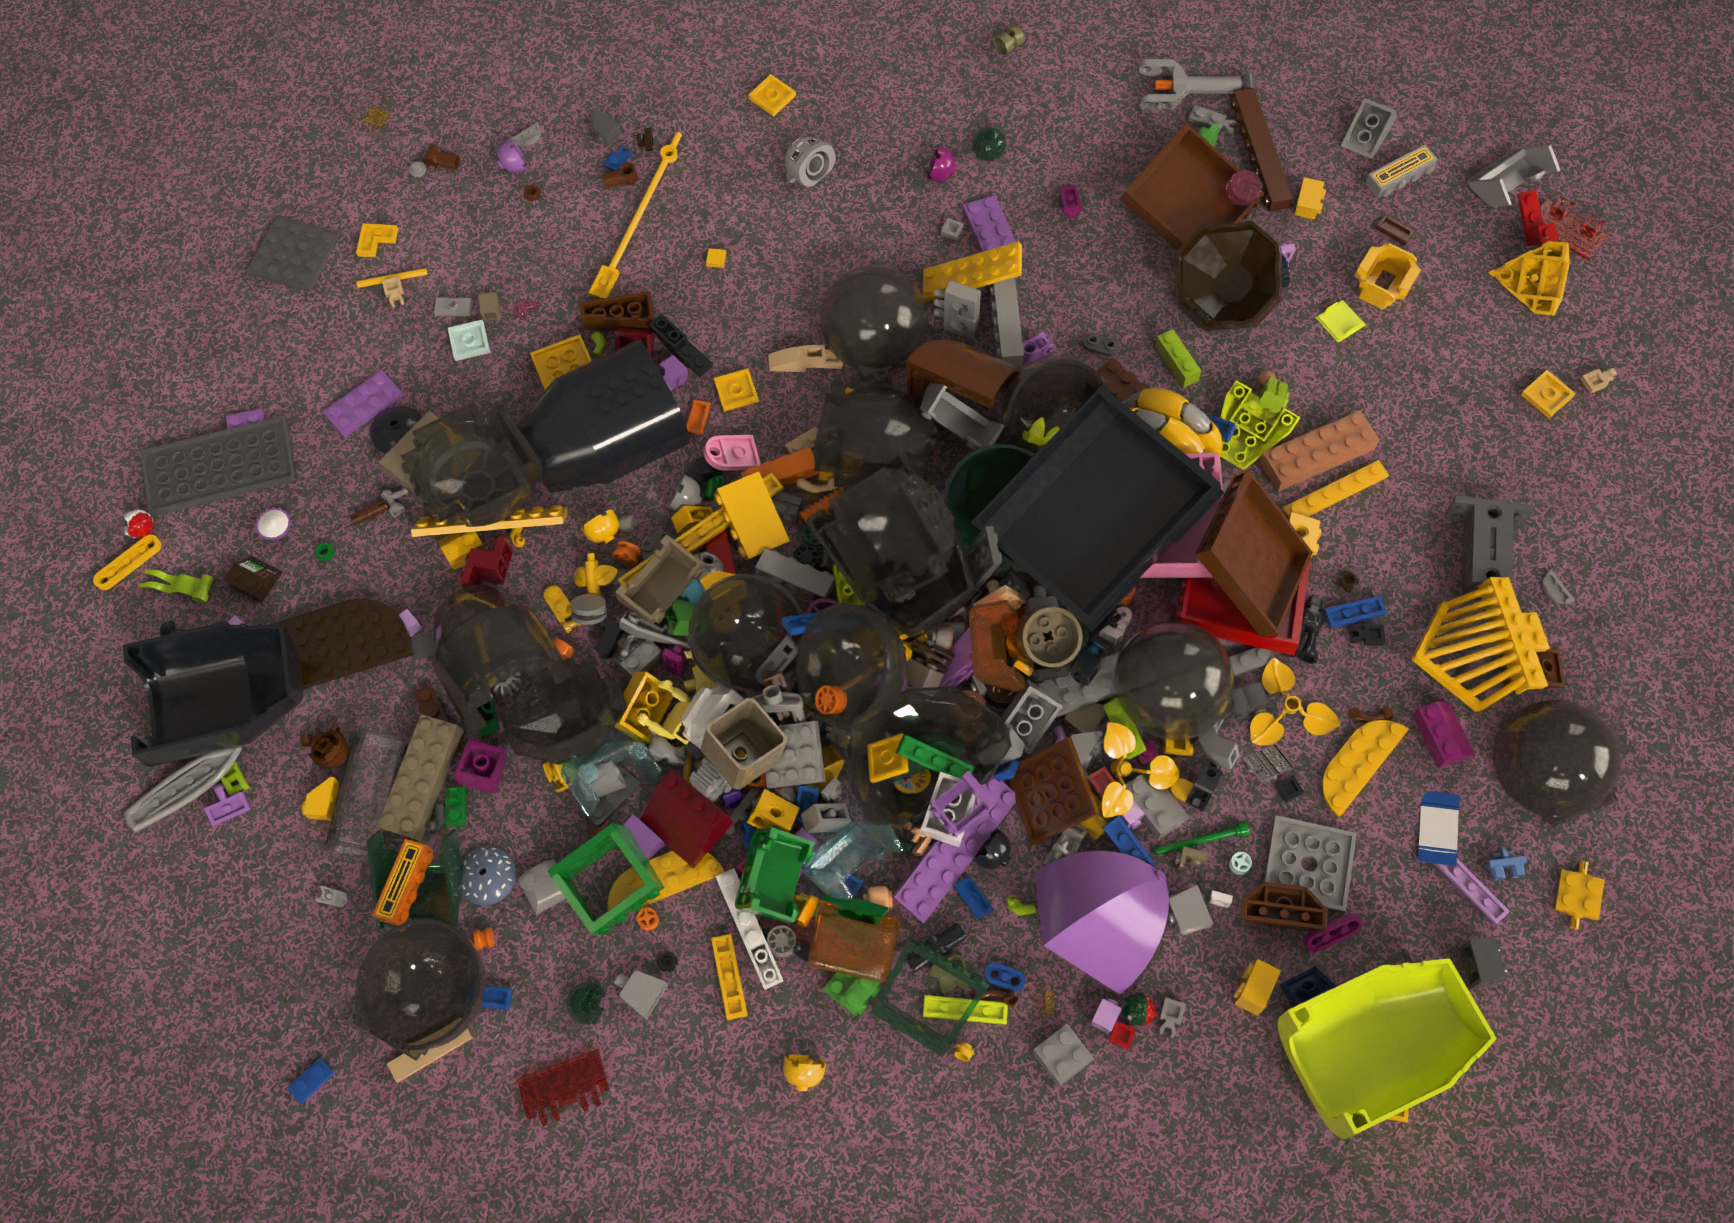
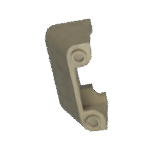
[615,535,703,624]

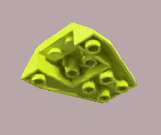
[1220,380,1300,471]

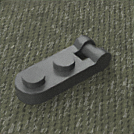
[756,633,803,685]
[724,787,761,839]

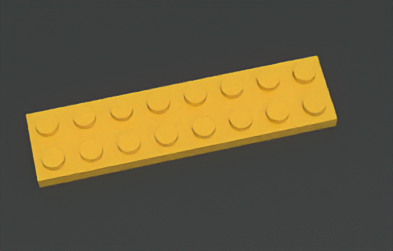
[411,505,568,537]

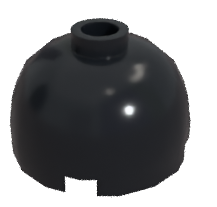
[972,828,1011,870]

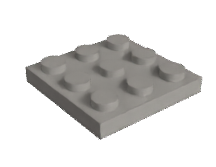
[765,721,825,789]

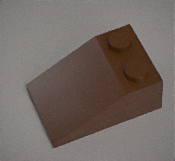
[1499,648,1565,688]

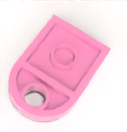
[703,435,761,471]

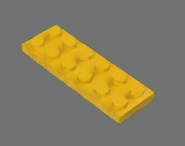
[922,241,1022,302]

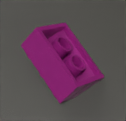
[1413,702,1476,769]

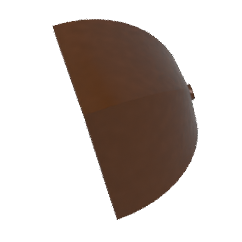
[907,340,1022,413]

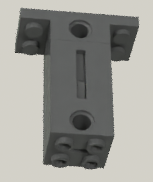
[1445,495,1533,600]

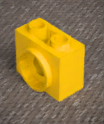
[1287,512,1322,557]
[747,789,800,833]

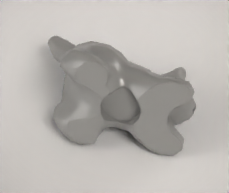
[645,727,687,768]

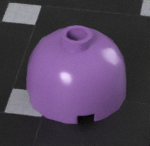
[497,137,529,173]

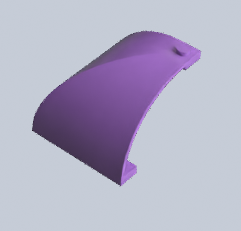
[1034,851,1169,994]

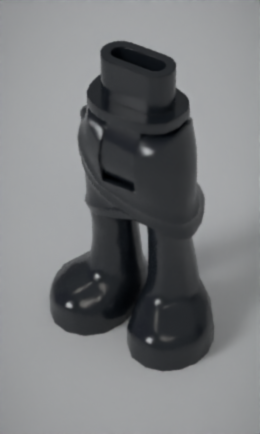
[1282,596,1325,664]

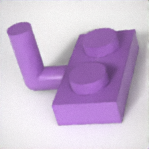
[204,783,252,827]

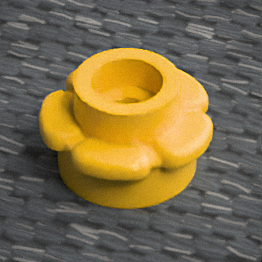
[954,1042,974,1061]

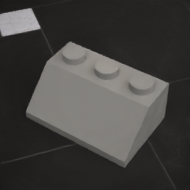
[995,679,1063,754]
[1125,773,1190,840]

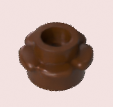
[524,185,541,201]

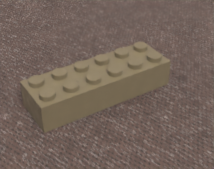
[377,714,464,842]

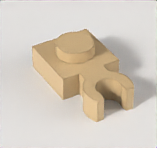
[382,276,404,307]

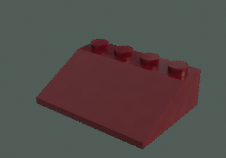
[640,769,734,869]

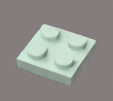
[448,319,491,361]

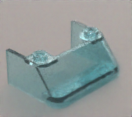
[560,738,662,817]
[801,821,903,900]

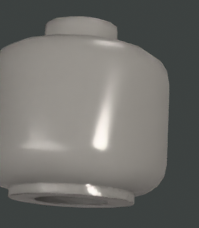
[619,514,638,532]

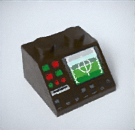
[223,556,283,603]

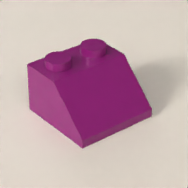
[455,740,507,794]

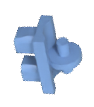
[1484,846,1527,881]

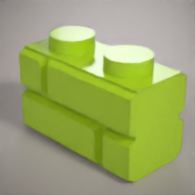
[1258,376,1290,414]

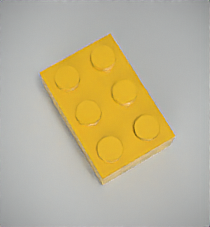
[608,672,673,743]

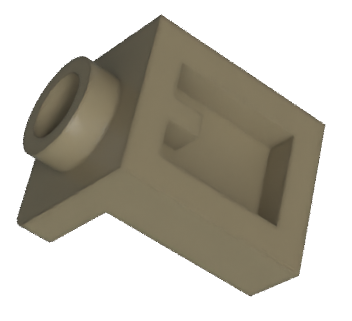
[1175,847,1208,871]

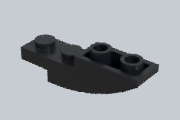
[649,313,713,377]

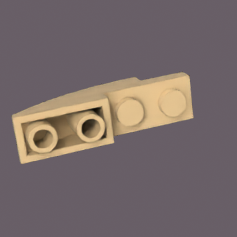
[768,345,843,372]

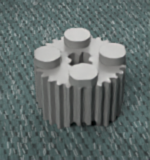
[689,757,732,802]

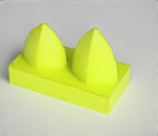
[1022,417,1060,446]

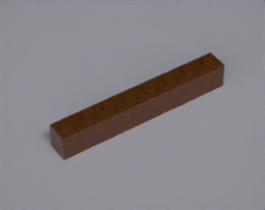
[1230,88,1293,212]

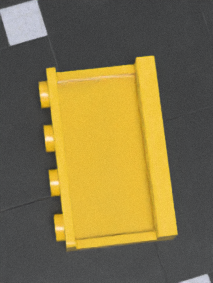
[714,471,790,561]

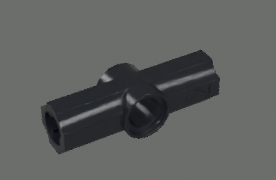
[905,923,967,973]

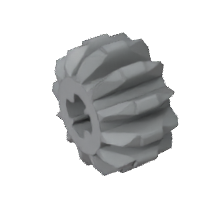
[489,663,522,698]

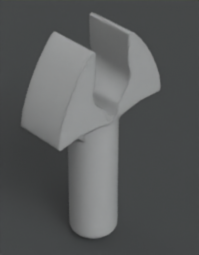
[617,632,639,657]

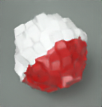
[124,509,154,538]

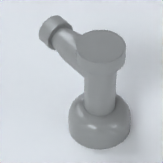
[381,487,408,517]

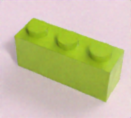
[1155,329,1201,388]

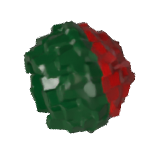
[1122,992,1156,1026]

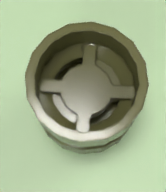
[993,24,1025,56]

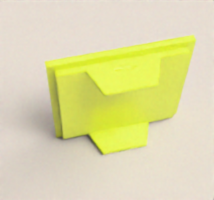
[1315,300,1366,343]

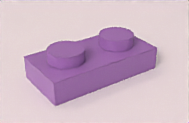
[226,408,265,429]

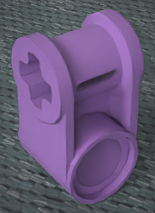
[1023,332,1055,363]

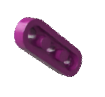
[1303,913,1363,952]

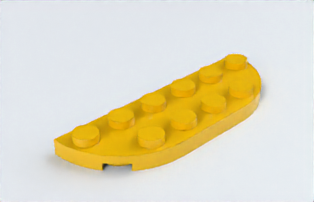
[1322,720,1409,818]
[608,851,724,911]

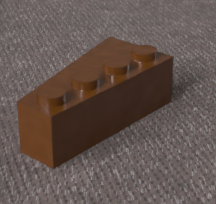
[579,291,655,331]

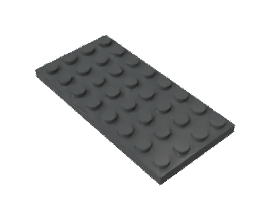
[140,415,297,517]

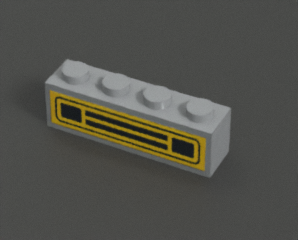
[1365,145,1438,199]

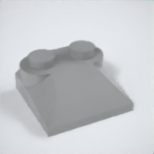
[518,859,566,915]

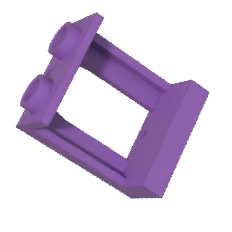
[929,771,995,838]

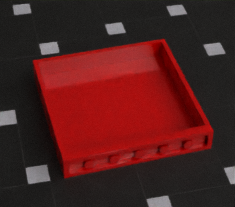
[1175,558,1311,656]

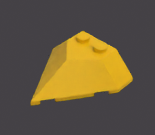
[1488,241,1569,316]

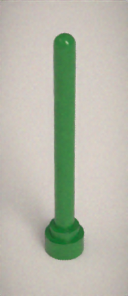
[1153,820,1250,855]

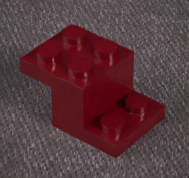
[460,534,513,598]

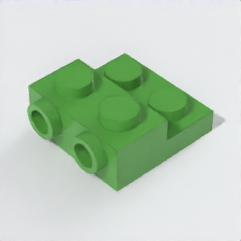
[822,958,882,1017]

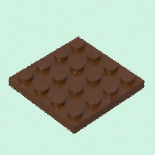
[1009,738,1100,845]

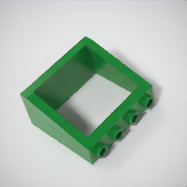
[548,823,665,936]

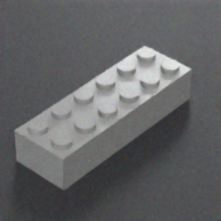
[988,278,1024,370]

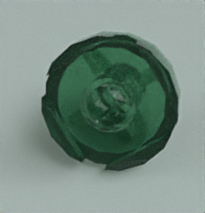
[972,127,1006,161]
[566,982,605,1025]

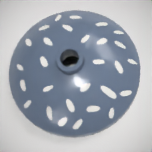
[456,846,517,906]

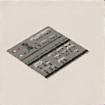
[1242,744,1294,782]

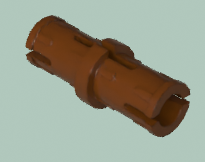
[349,499,389,526]

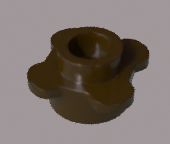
[1336,571,1359,593]

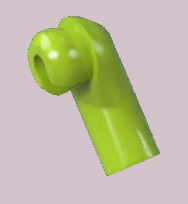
[591,331,607,357]
[1006,895,1036,916]

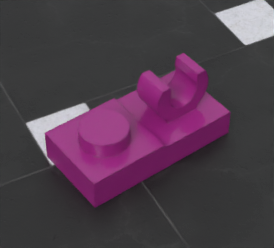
[1059,186,1082,219]
[662,644,686,679]

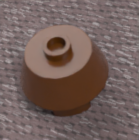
[309,729,350,768]

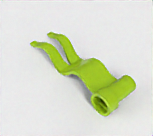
[139,570,214,604]

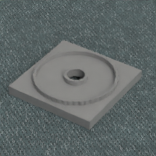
[1264,815,1357,913]

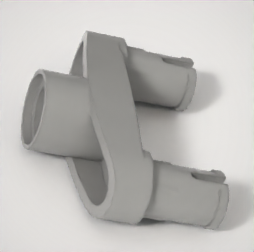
[751,685,806,723]

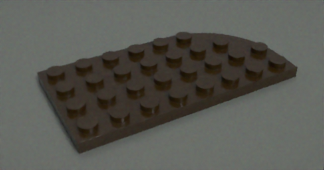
[269,599,414,689]

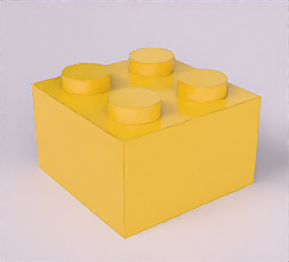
[1233,959,1281,1016]

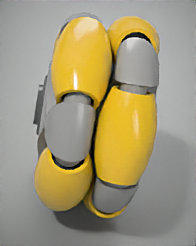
[1122,388,1223,457]

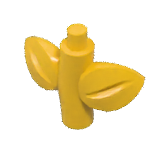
[573,553,618,596]

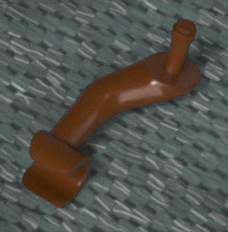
[1348,707,1393,723]

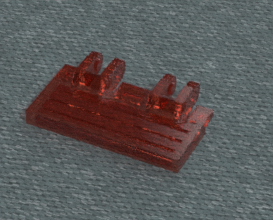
[1540,196,1609,261]
[517,1049,610,1126]

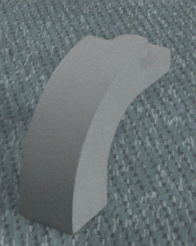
[1197,702,1239,770]

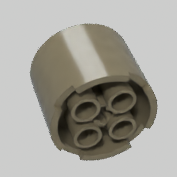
[1015,606,1083,667]

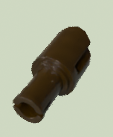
[909,638,955,672]

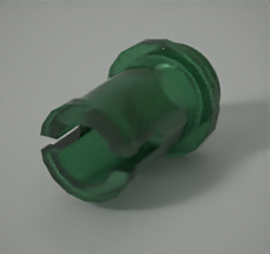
[887,833,914,855]

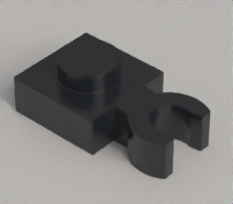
[1349,624,1385,646]

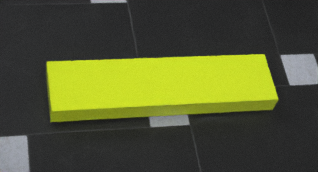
[923,995,1008,1025]

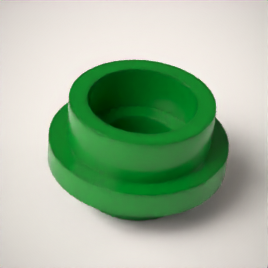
[315,543,334,562]

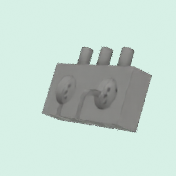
[934,281,981,339]

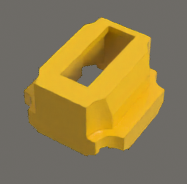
[1355,243,1421,310]

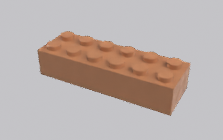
[1259,410,1380,492]

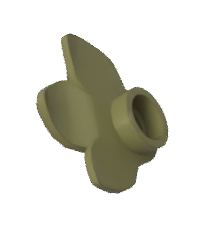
[929,954,970,994]

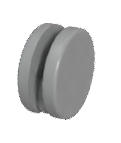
[570,594,607,625]

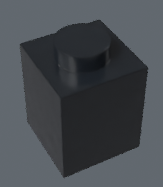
[695,453,722,482]

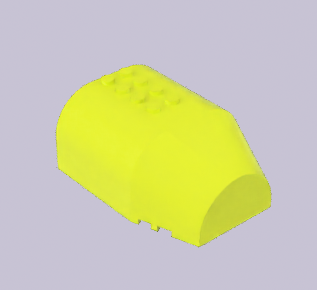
[1278,958,1497,1140]

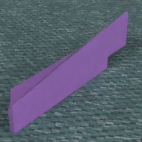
[923,625,994,703]

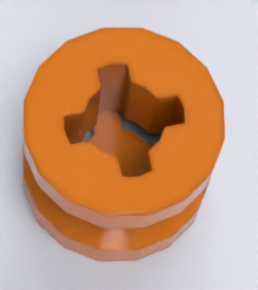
[637,907,659,931]
[473,927,495,950]

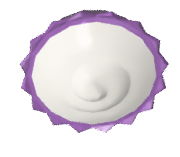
[255,507,291,540]

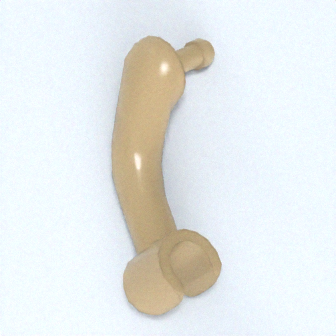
[797,478,838,493]

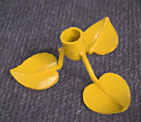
[1250,658,1340,745]
[1101,722,1180,818]

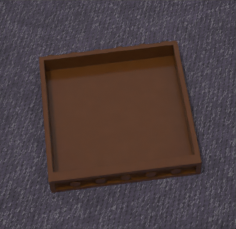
[1119,123,1264,250]
[1195,469,1313,638]

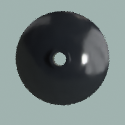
[370,406,422,454]

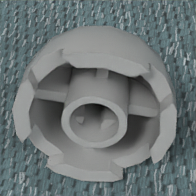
[668,475,702,512]

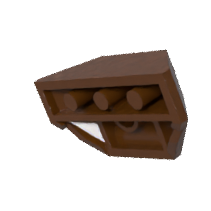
[1241,882,1328,931]

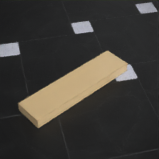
[387,1019,473,1083]

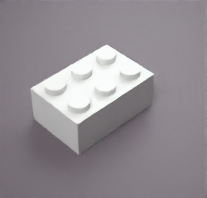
[921,772,976,847]

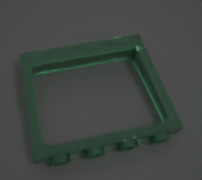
[871,938,990,1057]

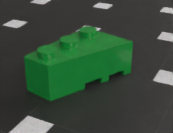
[812,891,889,949]

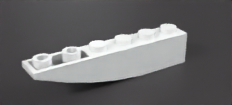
[715,868,784,990]

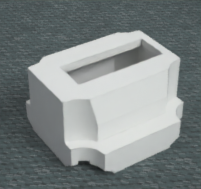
[681,685,745,750]

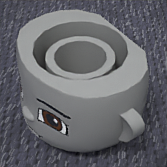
[785,136,836,187]

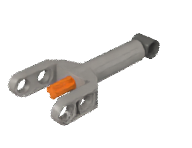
[1139,59,1257,110]

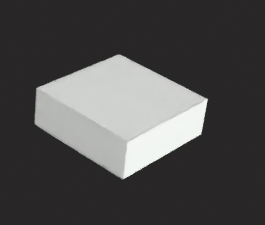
[1208,891,1233,908]

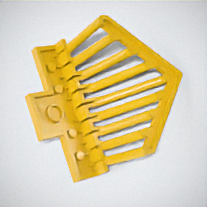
[1411,577,1550,712]

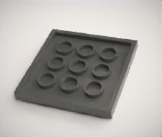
[246,216,340,292]

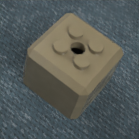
[701,698,787,790]

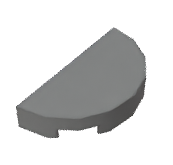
[511,122,541,147]
[1542,570,1575,604]

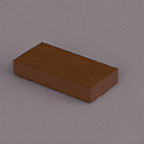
[1375,214,1416,246]

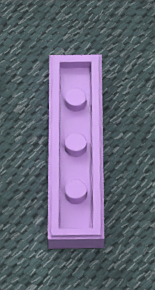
[1434,858,1510,926]

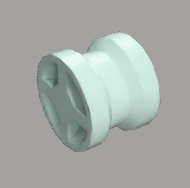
[1229,852,1252,875]

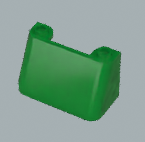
[735,827,815,923]

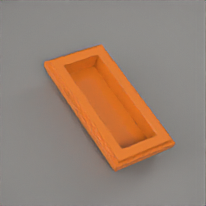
[686,400,711,435]

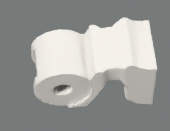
[1099,607,1132,645]

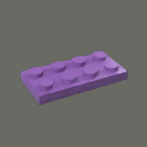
[962,195,1016,252]
[322,370,404,438]

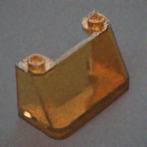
[969,600,1026,691]
[808,900,901,982]

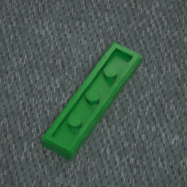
[895,734,974,779]

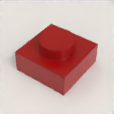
[1108,1021,1136,1050]

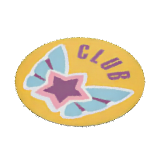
[893,762,931,794]

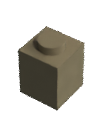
[479,292,501,321]

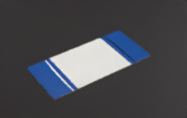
[1418,791,1459,866]

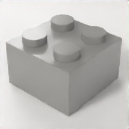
[1032,1024,1094,1087]

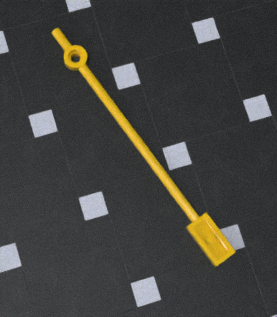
[588,132,682,299]

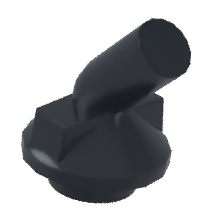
[160,620,189,636]

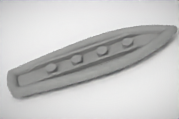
[124,746,242,832]

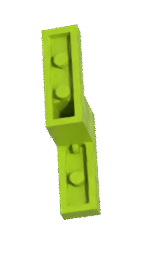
[1103,690,1146,759]

